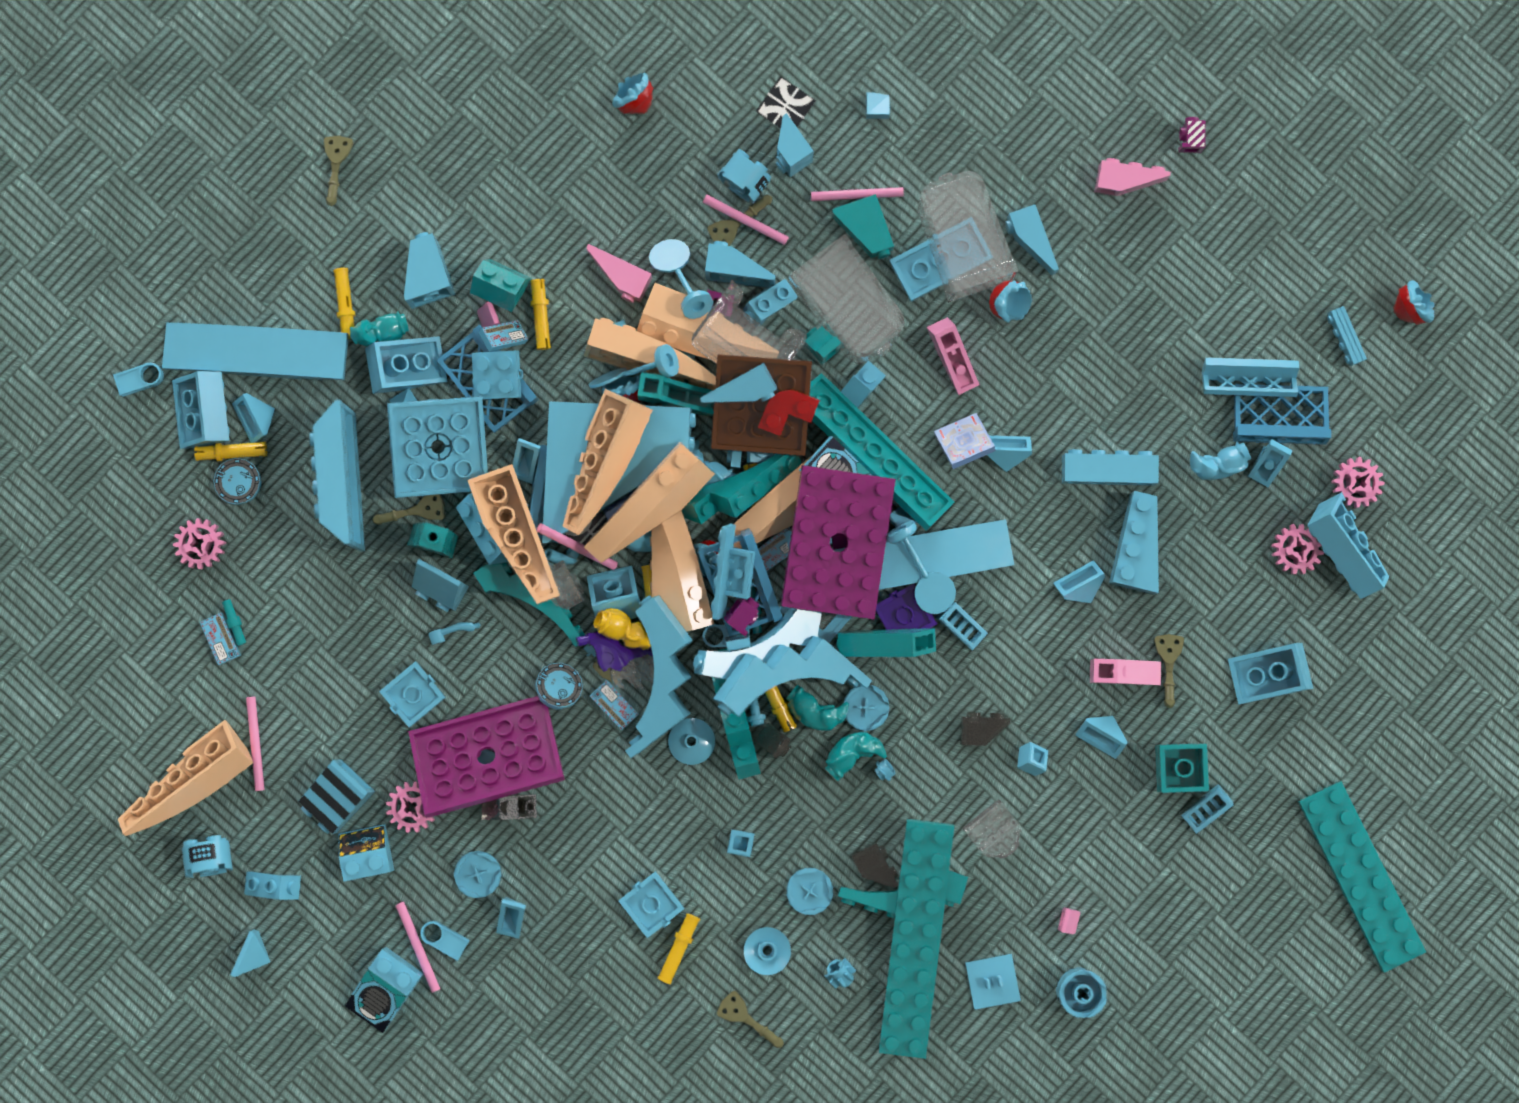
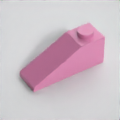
[587,244,652,303]
[927,317,979,395]

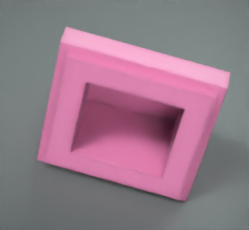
[477,302,500,328]
[1058,907,1080,934]

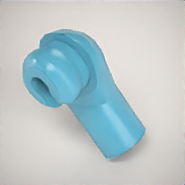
[544,548,579,565]

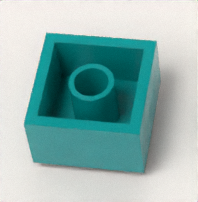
[1155,744,1209,793]

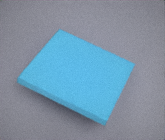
[965,954,1021,1010]

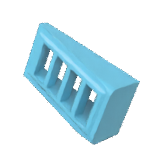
[936,602,988,651]
[1181,784,1233,834]

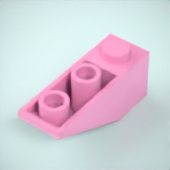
[1095,158,1171,196]
[1090,659,1161,685]

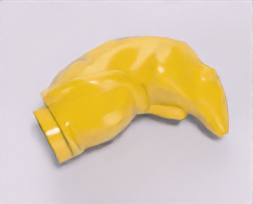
[593,608,651,650]

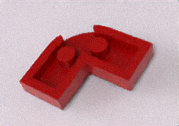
[758,390,820,436]

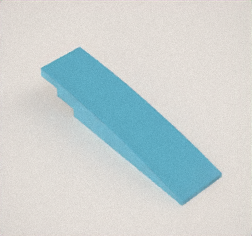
[162,322,349,380]
[834,519,1014,590]

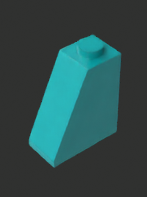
[831,194,894,259]

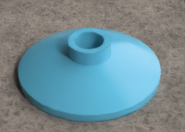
[668,718,715,765]
[744,927,791,975]

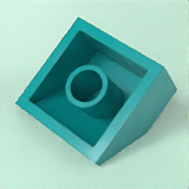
[470,259,532,312]

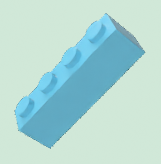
[1062,449,1159,486]

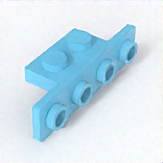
[711,524,755,620]

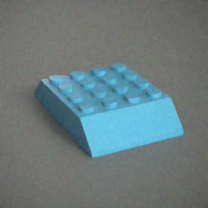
[310,400,365,551]

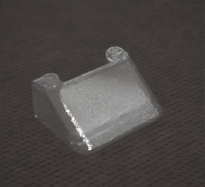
[692,280,807,364]

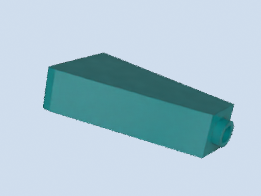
[407,522,459,558]
[837,628,936,657]

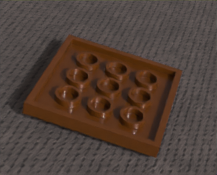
[711,354,812,456]

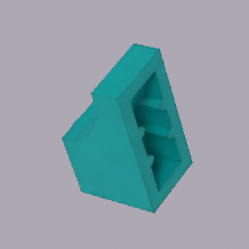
[804,326,841,365]

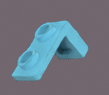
[743,279,798,329]
[244,871,301,900]

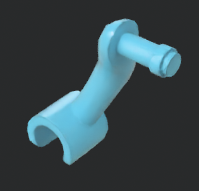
[429,622,481,645]

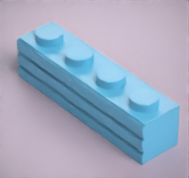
[1327,306,1367,367]

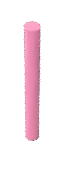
[811,187,904,201]
[702,194,789,245]
[537,524,618,570]
[246,697,265,791]
[395,902,440,993]

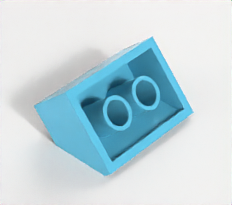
[172,371,230,449]

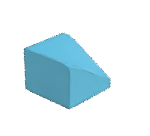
[866,92,890,119]
[890,507,917,527]
[1017,742,1048,776]
[727,829,755,857]

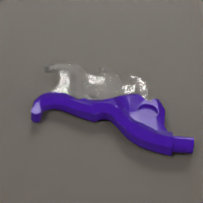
[576,633,654,690]

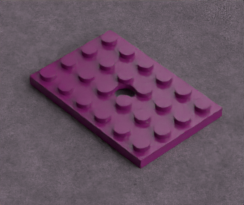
[781,465,896,619]
[408,696,565,818]

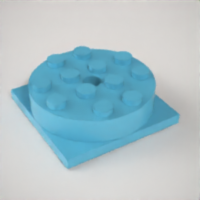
[387,396,488,498]

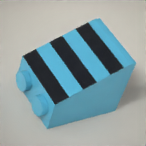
[298,760,375,834]

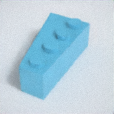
[1109,491,1159,595]
[1307,492,1389,599]

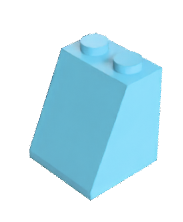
[404,232,456,309]

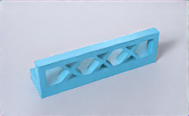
[1202,358,1300,397]

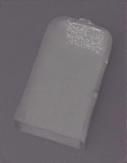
[918,171,1019,303]
[788,234,905,364]

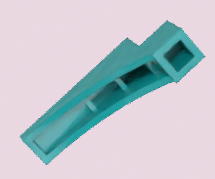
[637,372,714,417]
[681,454,802,524]
[474,562,585,648]
[712,648,761,780]
[838,870,968,919]

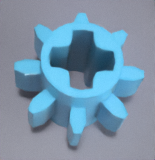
[825,958,856,989]

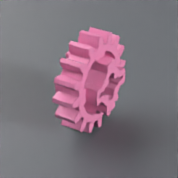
[1331,457,1385,508]
[173,518,226,570]
[1271,524,1324,575]
[386,782,435,833]

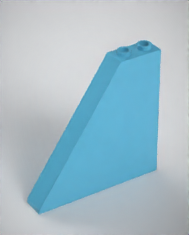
[542,401,696,543]

